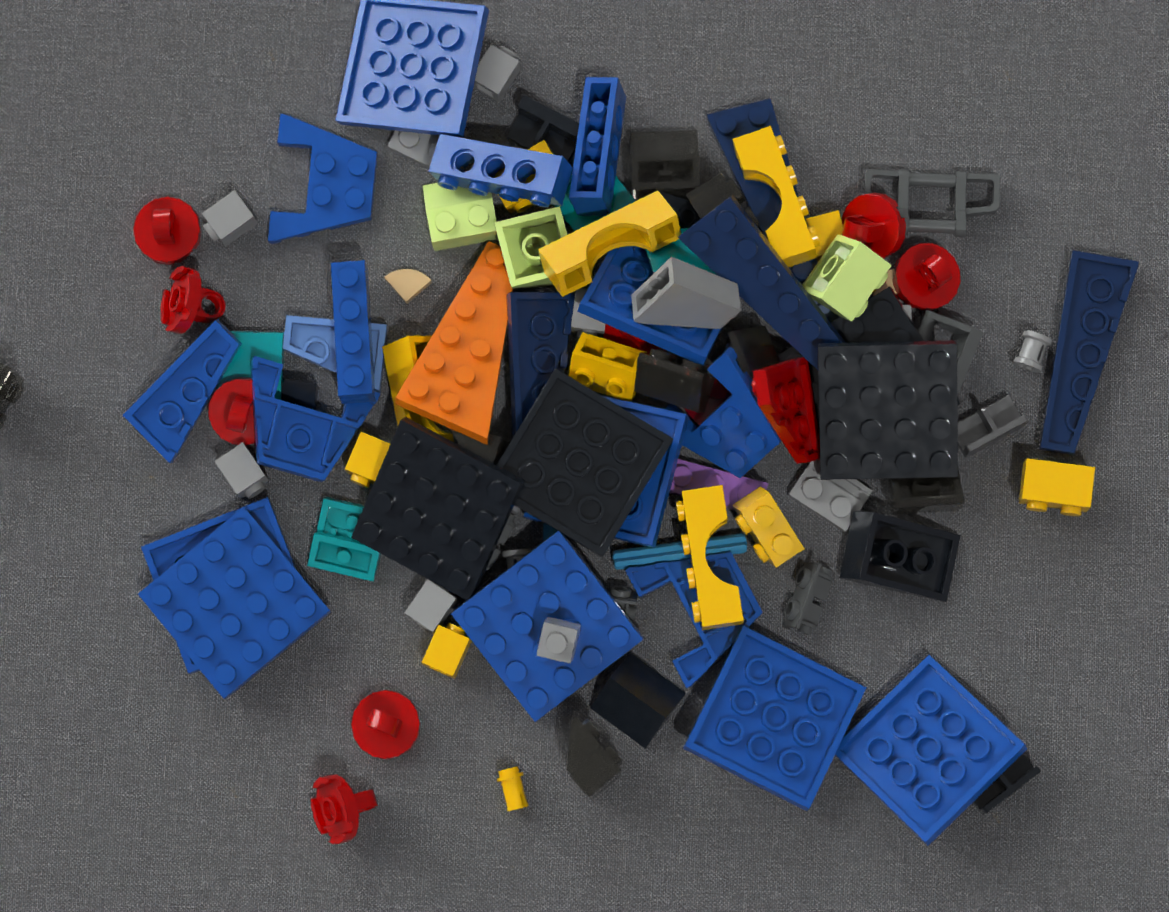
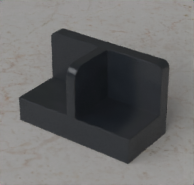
[507,95,579,162]
[973,754,1041,815]

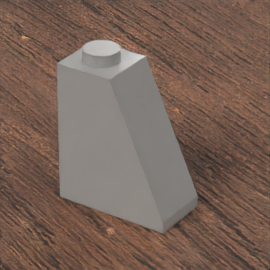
[631,257,741,329]

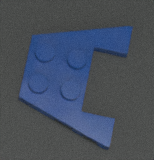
[268,114,378,244]
[664,346,781,478]
[251,356,380,482]
[625,552,763,689]

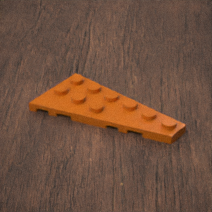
[395,241,514,445]

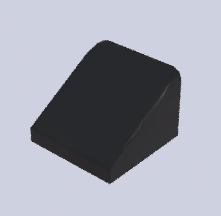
[281,379,319,410]

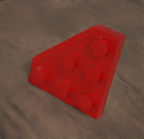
[752,357,820,464]

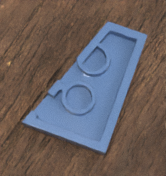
[283,315,388,393]

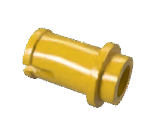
[497,766,529,812]

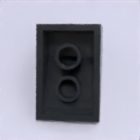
[839,511,961,602]

